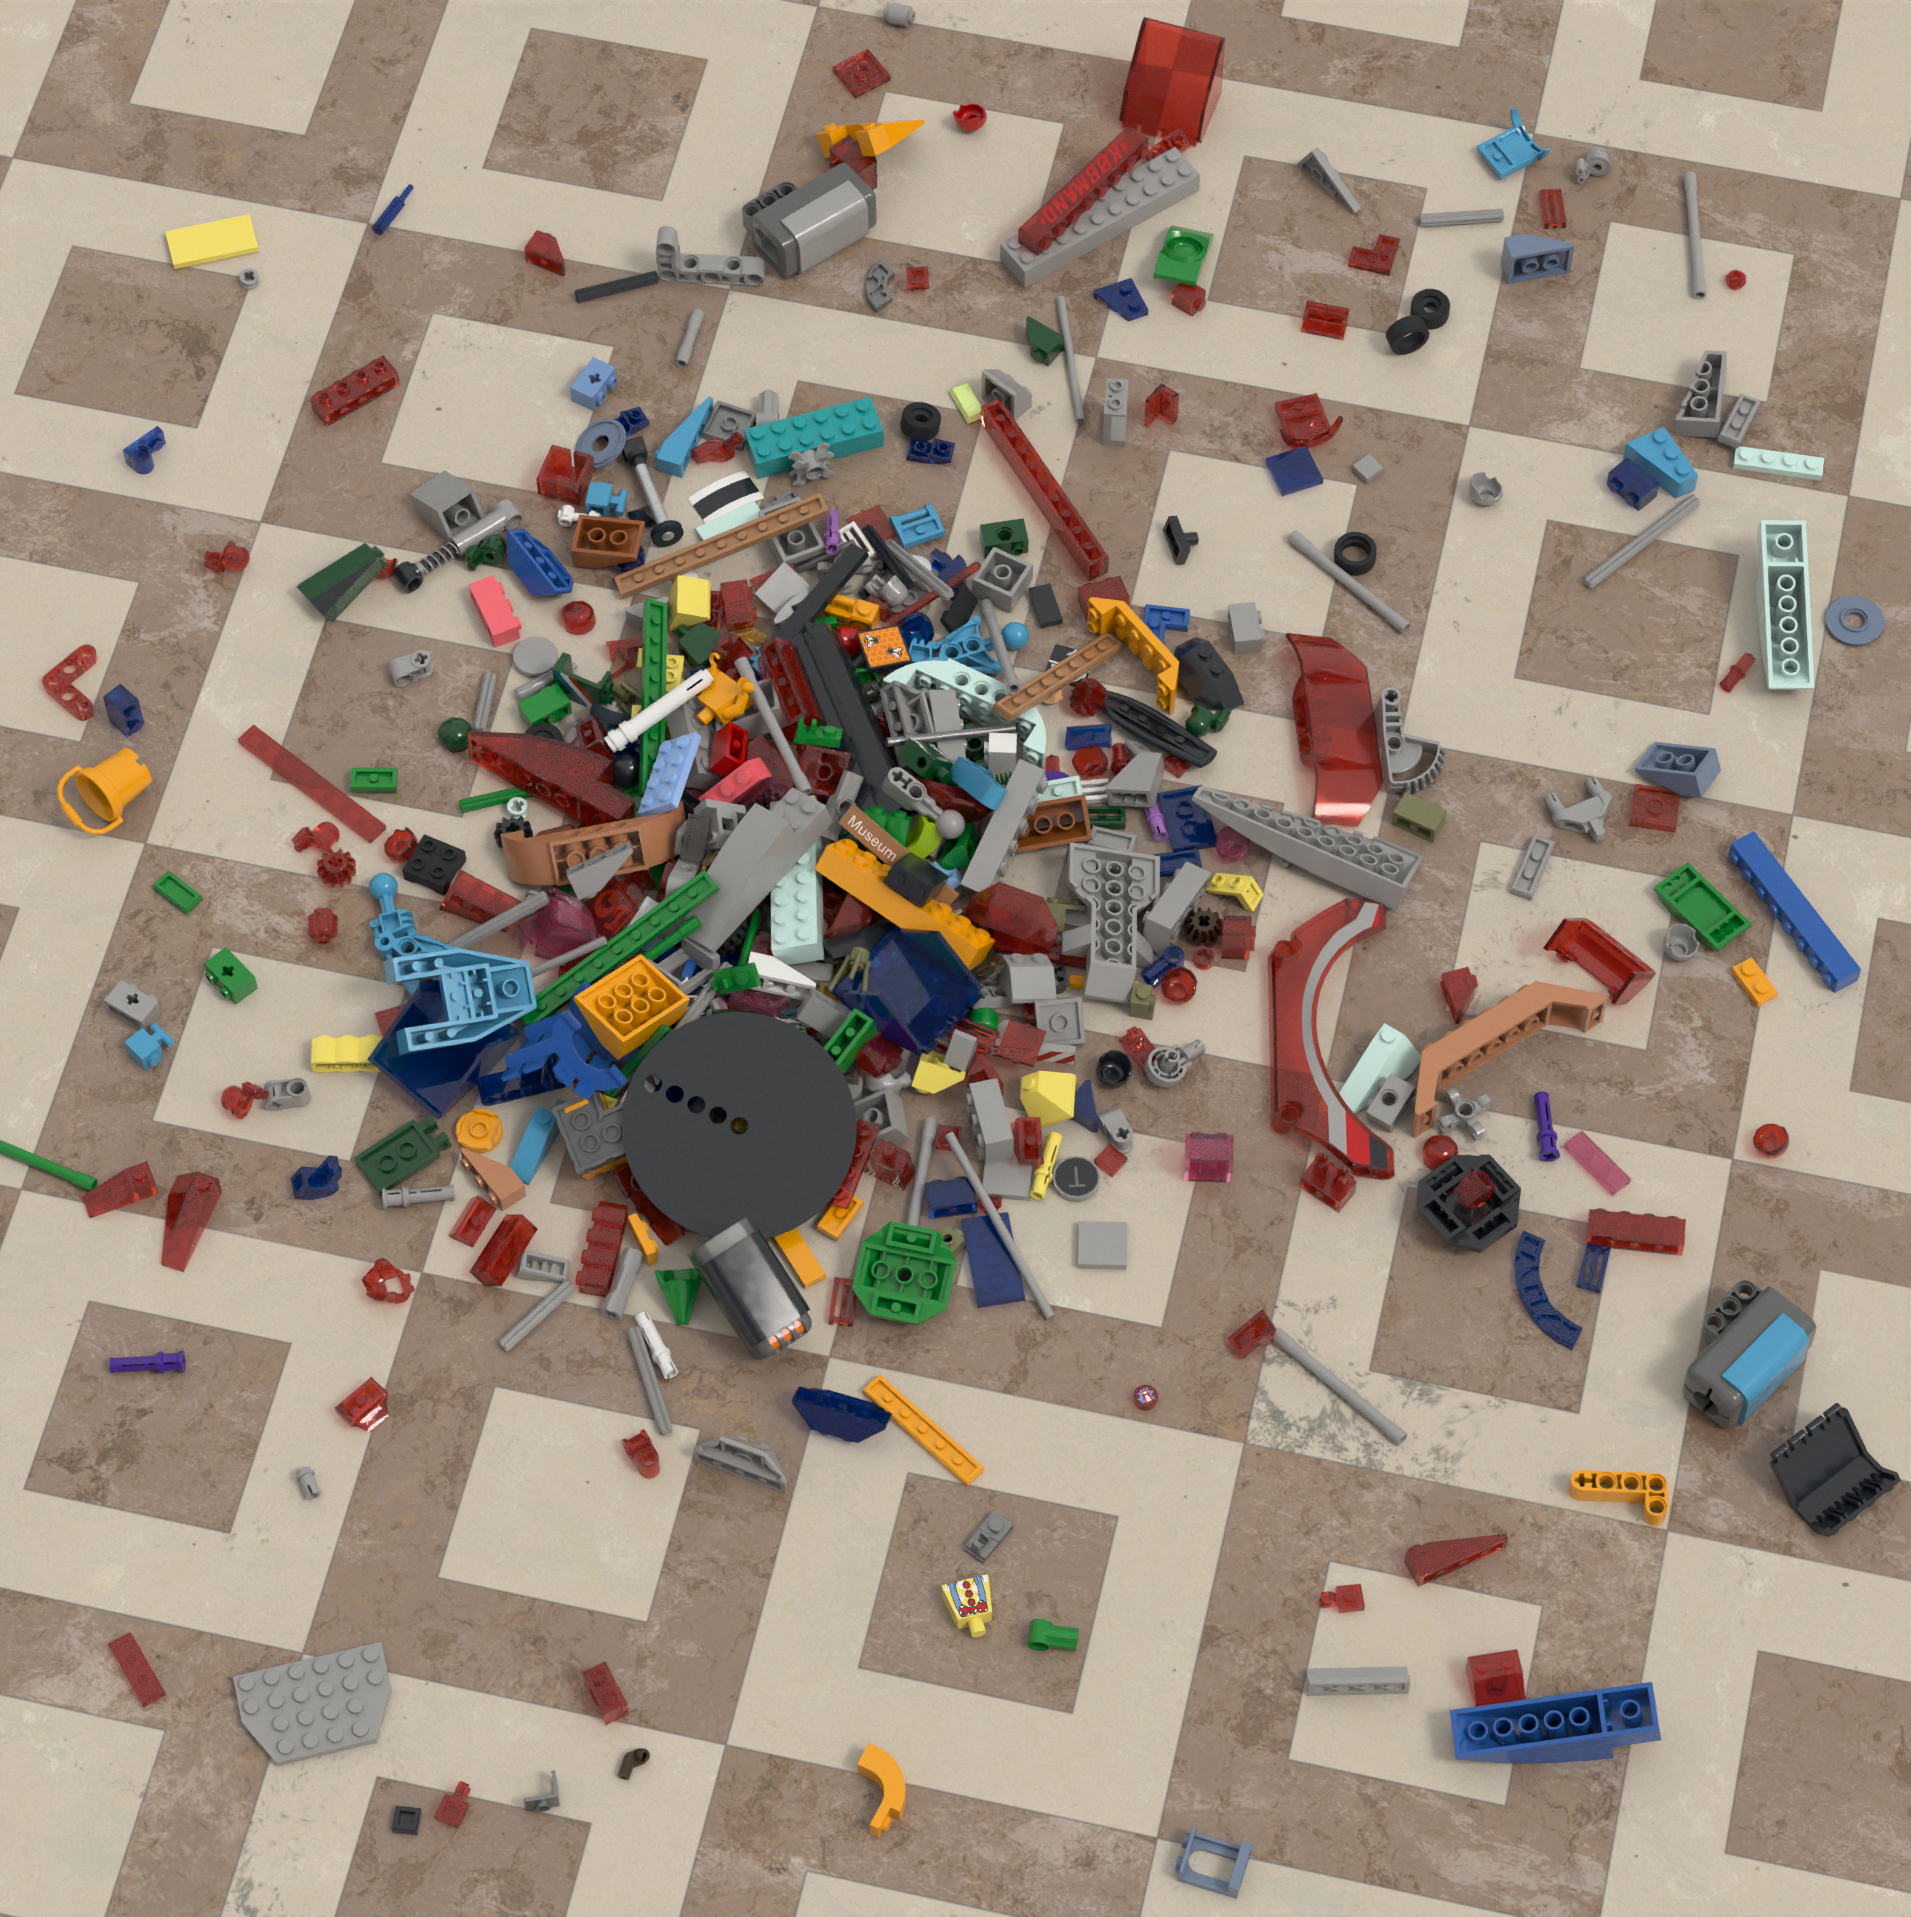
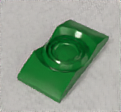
[1153,225,1214,286]
[1653,862,1752,952]

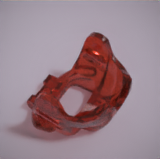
[362,1258,415,1304]

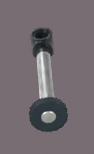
[622,436,684,547]

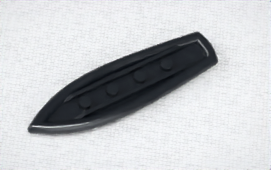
[1087,688,1217,768]

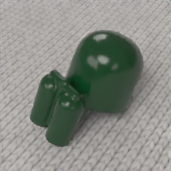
[464,534,507,571]
[1185,704,1231,737]

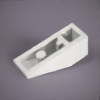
[748,952,816,1001]

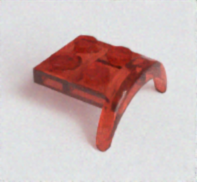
[1275,393,1343,449]

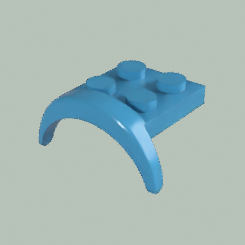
[1477,107,1550,180]

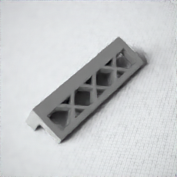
[1306,1667,1410,1696]

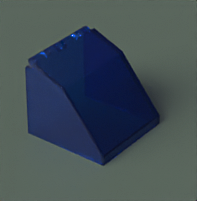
[830,928,983,1056]
[367,979,519,1120]

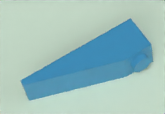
[654,397,713,478]

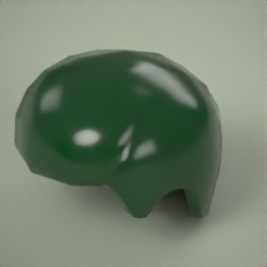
[437,717,474,753]

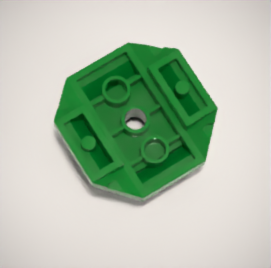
[852,1221,957,1326]

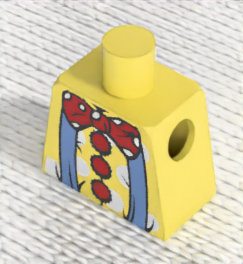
[942,1574,992,1638]

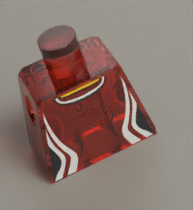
[864,1139,915,1191]

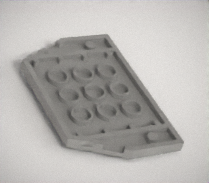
[233,1642,392,1766]

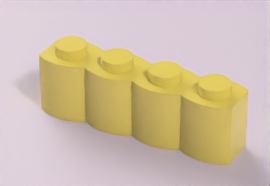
[311,1034,408,1073]

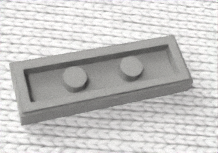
[1718,394,1761,448]
[1510,835,1555,901]

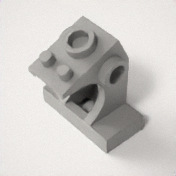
[694,798,746,857]

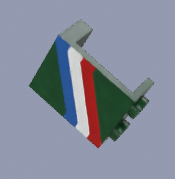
[552,652,615,709]

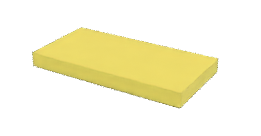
[165,214,259,269]

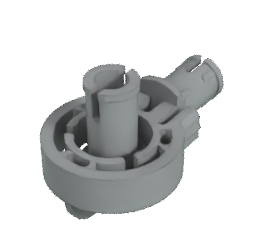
[1145,1039,1205,1087]

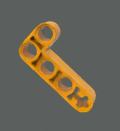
[1568,1470,1668,1526]

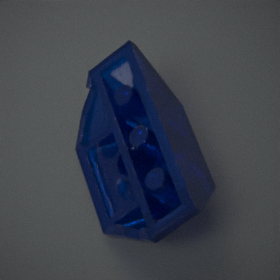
[792,1386,892,1443]

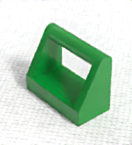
[937,822,980,870]

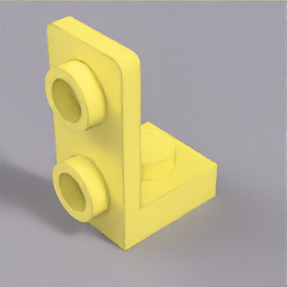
[1206,873,1264,912]

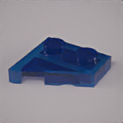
[1093,278,1148,322]

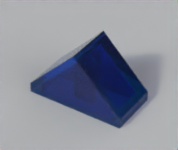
[1070,1080,1098,1133]

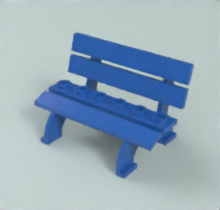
[501,980,642,1100]

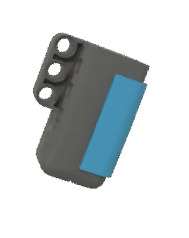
[1682,1280,1816,1428]

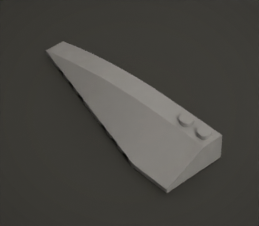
[1192,786,1424,910]

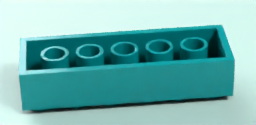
[744,397,884,479]

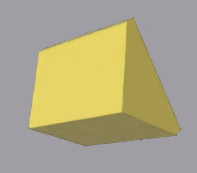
[669,575,711,631]

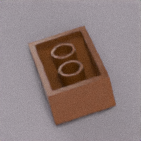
[571,515,645,569]

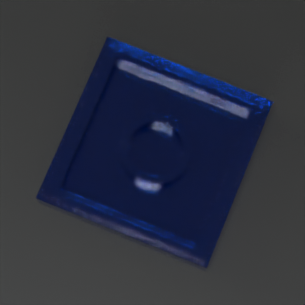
[1265,446,1323,496]

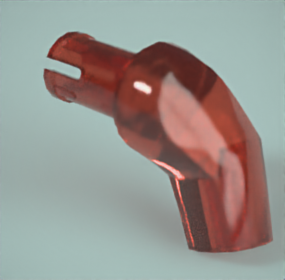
[691,432,744,464]

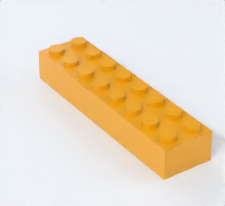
[814,838,995,972]

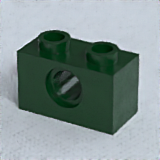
[980,518,1029,559]

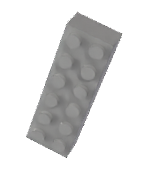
[960,759,1048,901]

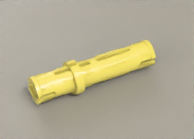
[1029,1132,1063,1200]

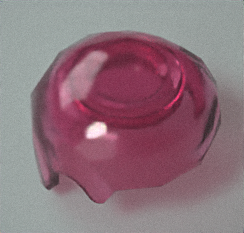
[1216,826,1250,862]

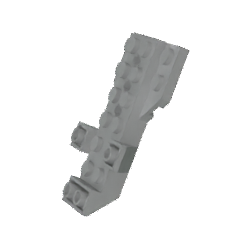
[1061,842,1160,1004]

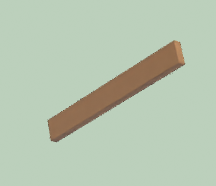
[992,632,1124,723]

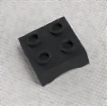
[402,834,466,896]

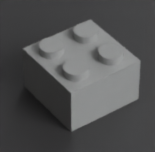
[972,547,1033,612]

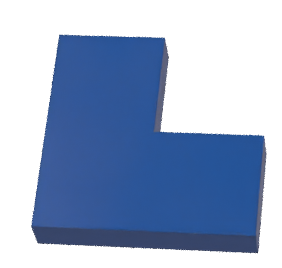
[1143,604,1190,643]

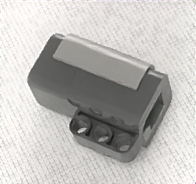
[742,163,877,279]

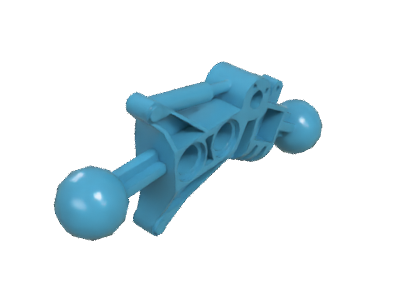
[860,615,1029,676]
[369,873,458,1001]

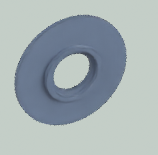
[575,419,626,469]
[1825,596,1884,645]

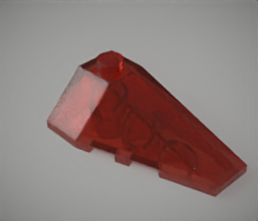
[161,1171,222,1272]

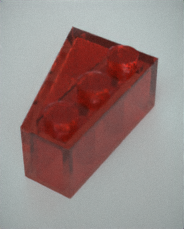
[439,869,522,933]

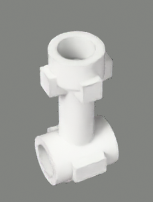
[557,505,601,527]

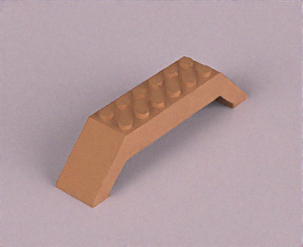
[1411,981,1608,1138]

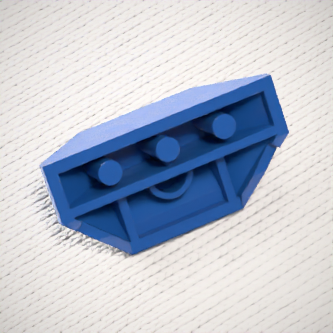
[506,529,573,596]

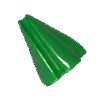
[655,1268,702,1326]

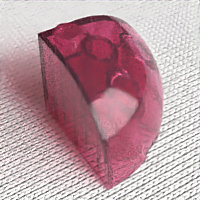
[535,889,598,967]

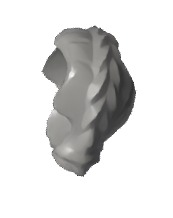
[864,1067,913,1094]

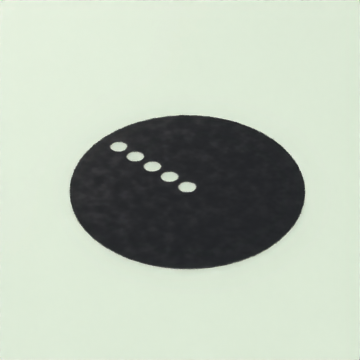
[622,1012,857,1239]

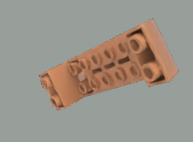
[500,800,686,886]

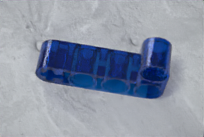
[476,1053,566,1106]

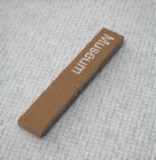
[838,804,960,906]

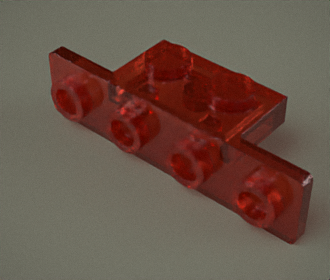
[828,1119,880,1209]

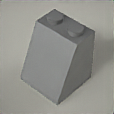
[410,470,484,542]

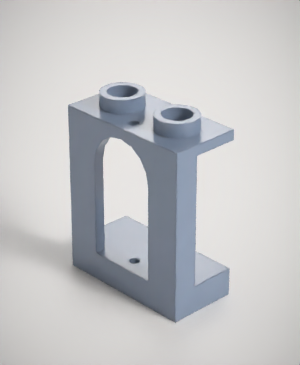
[1175,1826,1252,1899]

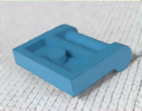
[889,503,945,550]

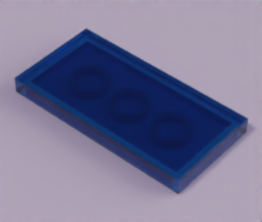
[961,1212,1025,1308]

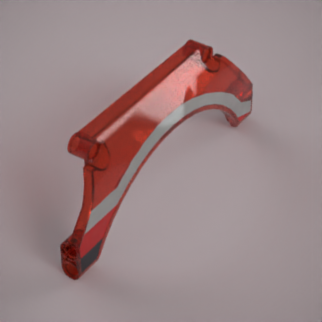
[1267,898,1395,1180]

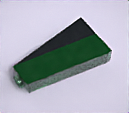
[297,543,388,622]

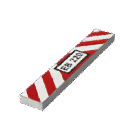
[934,1032,1076,1065]

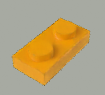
[1731,957,1778,1007]
[817,1190,864,1241]
[628,1213,659,1266]

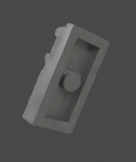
[964,1510,1014,1564]

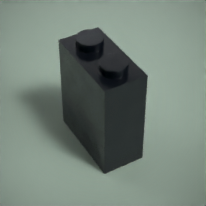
[883,852,950,907]

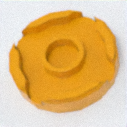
[455,1108,503,1154]

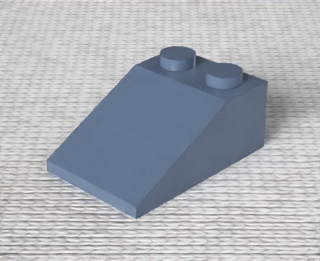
[1501,234,1574,284]
[1635,742,1721,798]

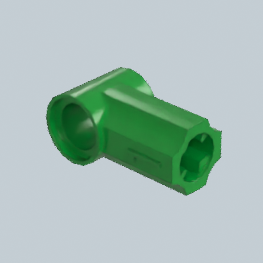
[1027,1619,1079,1651]

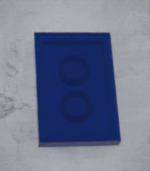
[1157,785,1218,855]

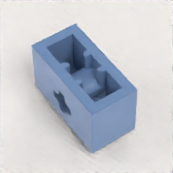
[570,357,618,411]

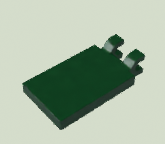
[354,1114,452,1196]

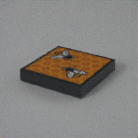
[855,624,912,674]

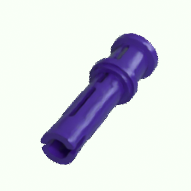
[1534,1091,1560,1162]
[109,1350,186,1374]

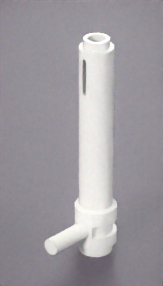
[604,669,714,753]

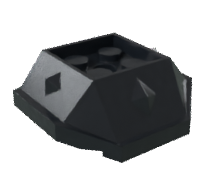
[1416,1154,1521,1253]

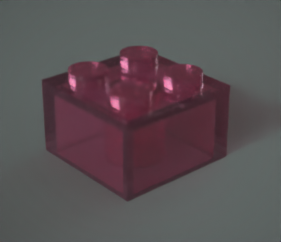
[1184,1132,1234,1183]

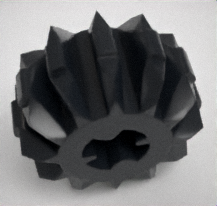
[494,814,533,848]

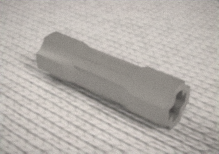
[601,1247,644,1321]

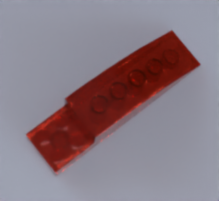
[467,731,635,827]

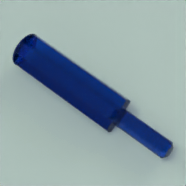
[372,184,414,235]

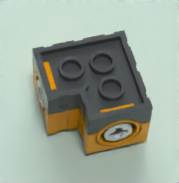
[551,1090,628,1180]

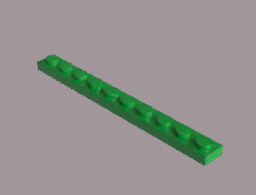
[639,598,668,798]
[521,870,720,1025]

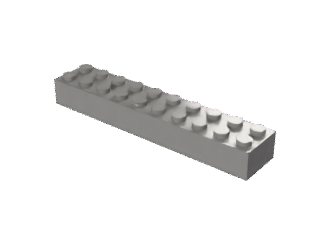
[1000,147,1200,288]

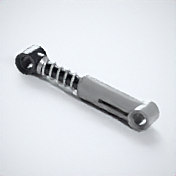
[392,499,524,593]

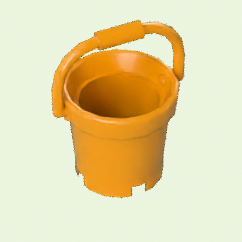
[57,748,152,835]

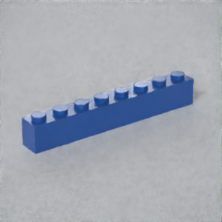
[1728,831,1861,993]

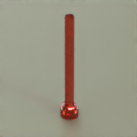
[886,562,981,629]

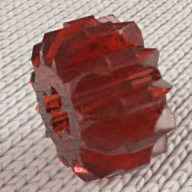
[1068,678,1108,717]
[317,848,356,888]

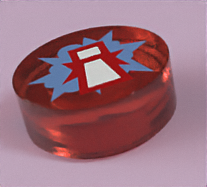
[1133,1385,1158,1411]

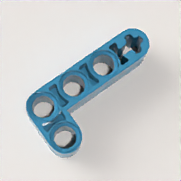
[950,756,1008,811]

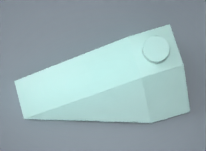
[1336,1023,1421,1117]

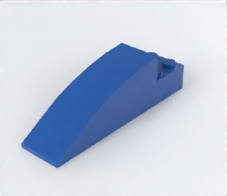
[1450,1682,1661,1763]

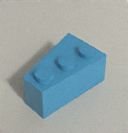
[1623,427,1698,498]

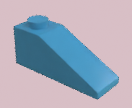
[510,1106,560,1185]

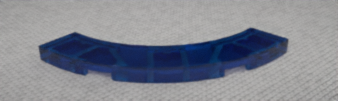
[1514,1230,1583,1351]

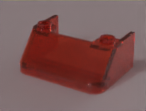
[1543,918,1656,1005]

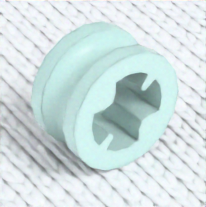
[507,797,528,819]

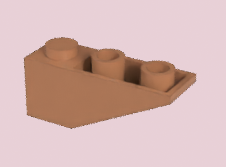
[460,1148,526,1211]

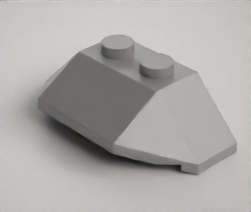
[879,680,935,768]
[694,1434,787,1494]

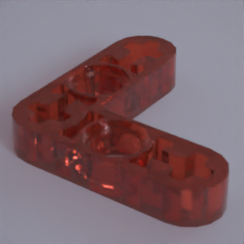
[42,644,98,721]

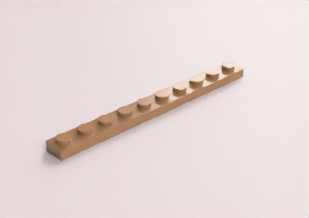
[614,492,830,599]

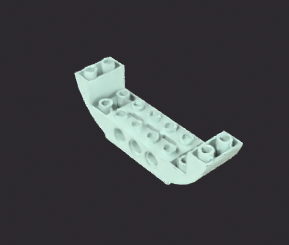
[883,658,1046,770]

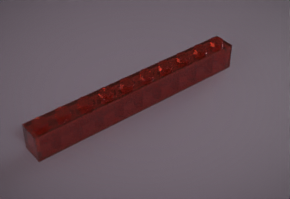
[981,398,1109,581]

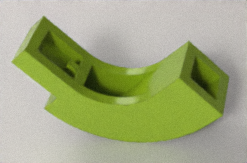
[864,813,943,865]

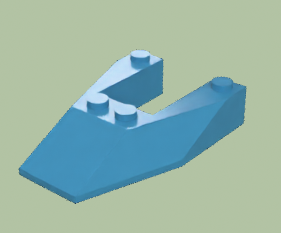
[383,948,537,1055]

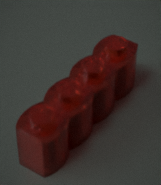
[575,1201,629,1297]

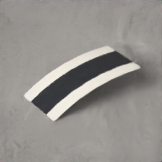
[688,471,764,523]

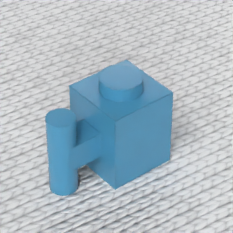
[585,482,628,518]
[124,1023,175,1071]

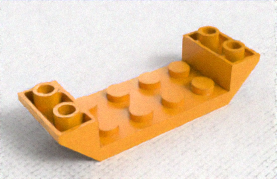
[1087,597,1179,715]

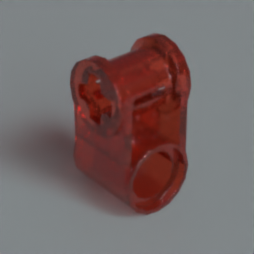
[621,1429,661,1479]

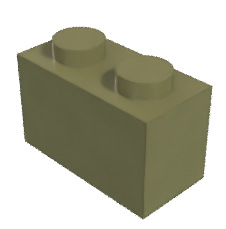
[1392,792,1447,843]

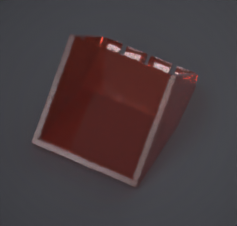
[1119,17,1225,147]

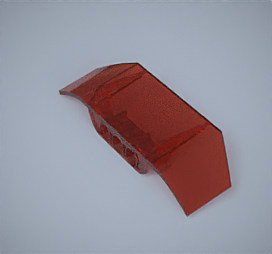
[1285,633,1384,827]

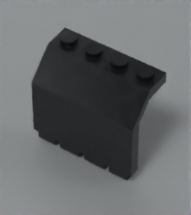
[1770,1403,1901,1537]

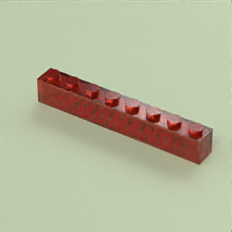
[1018,125,1149,256]

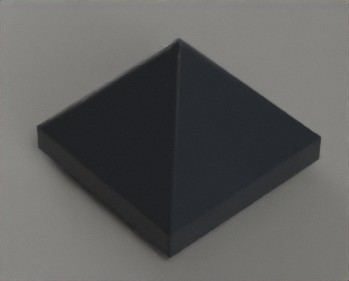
[628,505,656,528]

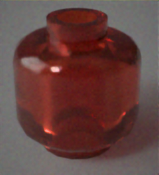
[308,908,338,944]

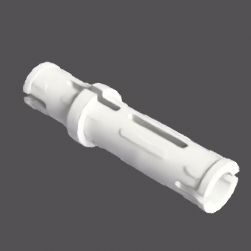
[635,1312,678,1379]

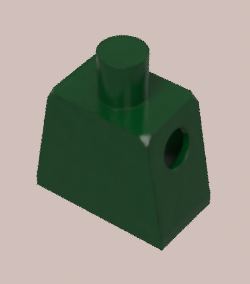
[675,622,731,673]

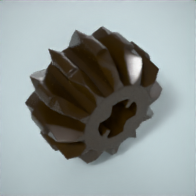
[1184,907,1223,947]

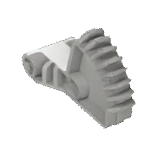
[1374,687,1447,794]

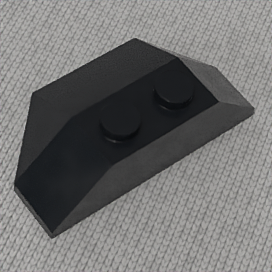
[1174,637,1244,711]

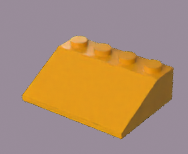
[573,954,690,1060]

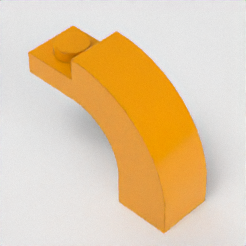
[857,1743,906,1838]

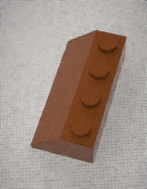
[994,794,1093,853]

